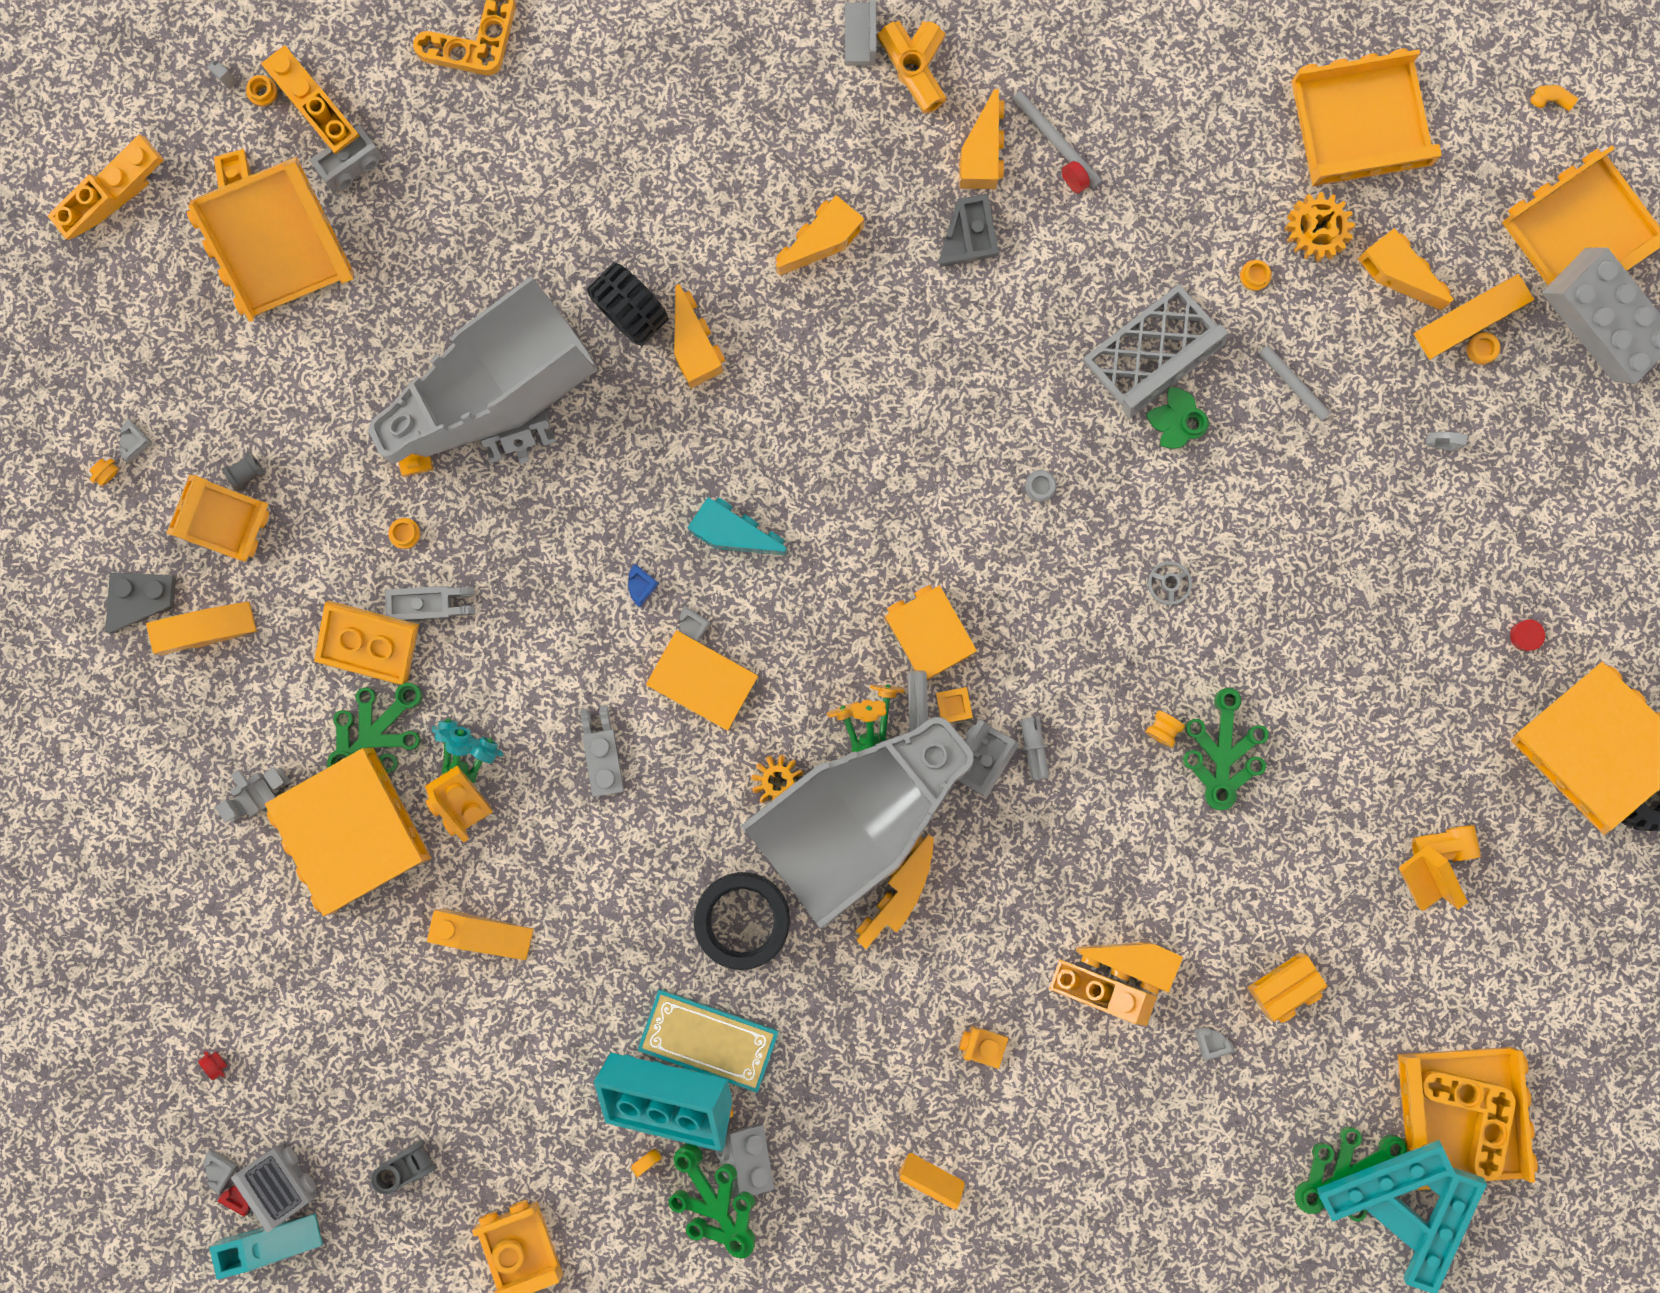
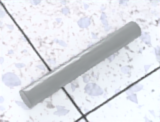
[1259,345,1331,421]

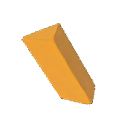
[898,1153,965,1210]

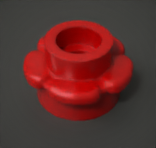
[197,1051,228,1081]

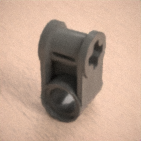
[371,1139,438,1195]

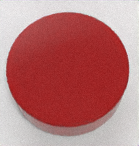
[1061,161,1090,194]
[1510,619,1545,652]

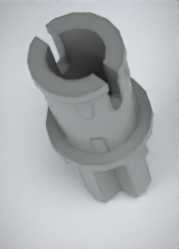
[1020,717,1049,781]

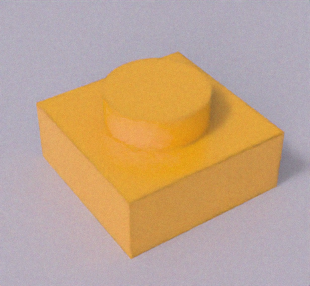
[935,687,973,723]

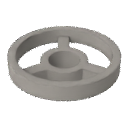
[1148,561,1192,605]

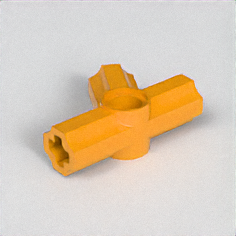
[877,21,947,114]

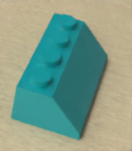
[594,1052,732,1152]

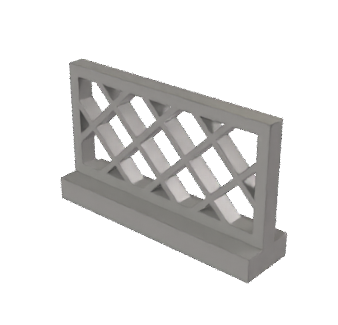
[1083,284,1229,419]

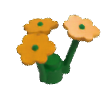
[826,684,905,752]

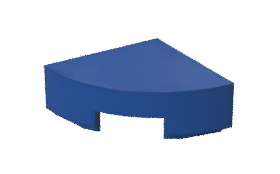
[628,563,659,608]

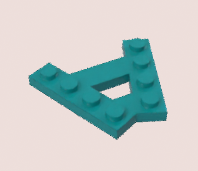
[1317,1140,1487,1293]

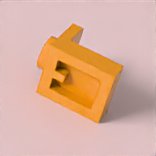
[958,1025,1009,1069]

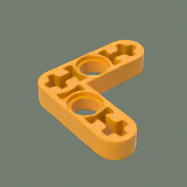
[413,0,516,75]
[1421,1070,1516,1181]

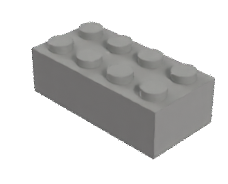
[1542,248,1660,384]

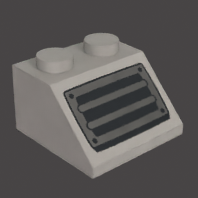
[231,1142,318,1233]

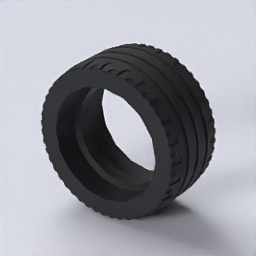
[694,872,790,970]

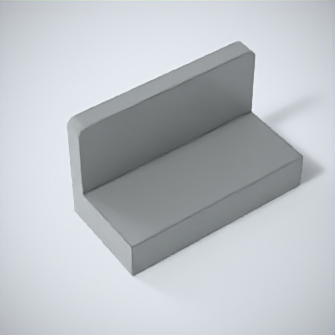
[845,0,876,66]

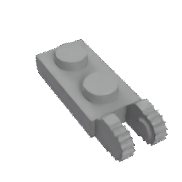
[385,586,475,621]
[580,705,625,797]

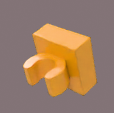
[399,454,434,477]

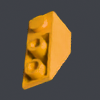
[959,89,1005,189]
[775,195,864,276]
[1358,228,1454,310]
[674,284,725,389]
[1076,942,1183,994]
[1049,959,1157,1026]

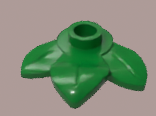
[1146,387,1209,449]

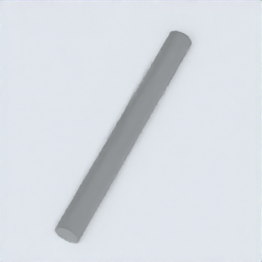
[1012,91,1103,189]

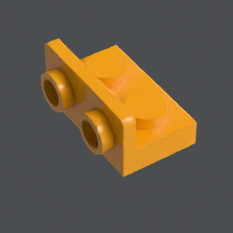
[425,765,493,843]

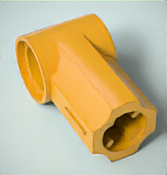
[1412,825,1481,861]

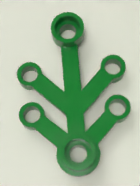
[327,683,423,773]
[1182,688,1269,810]
[1294,1126,1407,1222]
[668,1143,755,1259]

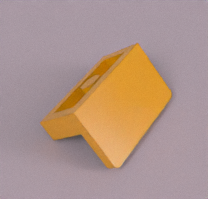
[1399,845,1468,911]

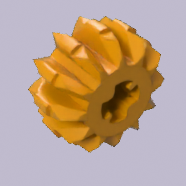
[751,755,804,803]

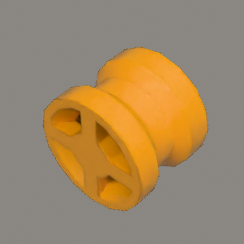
[1145,710,1185,748]

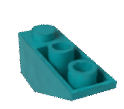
[687,497,788,556]
[209,1213,323,1280]

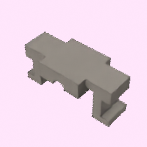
[481,410,556,464]
[215,767,291,823]

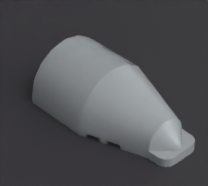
[369,276,598,463]
[741,717,974,930]

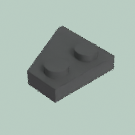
[939,193,999,267]
[105,573,176,634]

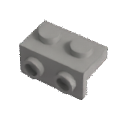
[309,125,384,193]
[958,719,1020,798]
[715,1124,774,1198]

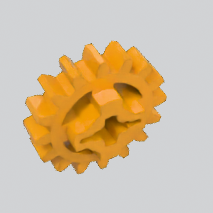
[1284,192,1355,262]

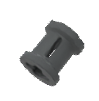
[222,451,266,491]

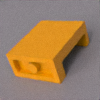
[166,474,270,562]
[884,584,977,680]
[472,1200,563,1293]

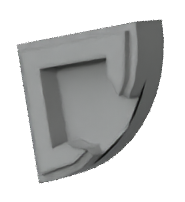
[206,60,237,90]
[119,419,152,464]
[1426,432,1468,452]
[680,606,711,642]
[1194,1027,1235,1061]
[204,1149,238,1195]

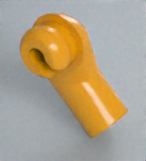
[1530,85,1579,111]

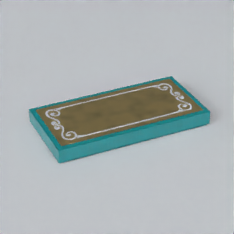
[637,988,779,1093]

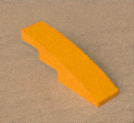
[1413,274,1535,360]

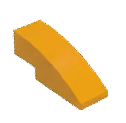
[146,602,257,656]

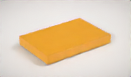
[314,600,419,685]
[646,630,759,731]

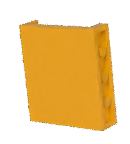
[1291,48,1442,186]
[1502,145,1660,286]
[186,156,354,322]
[1511,661,1660,835]
[265,748,432,917]
[1398,1047,1538,1190]

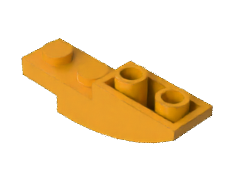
[261,45,360,155]
[47,134,164,240]
[855,834,934,949]

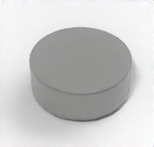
[1024,470,1057,502]

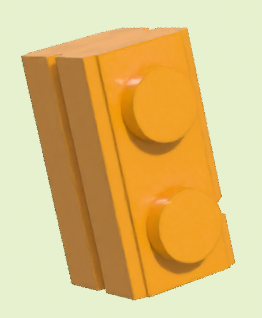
[1247,952,1327,1023]

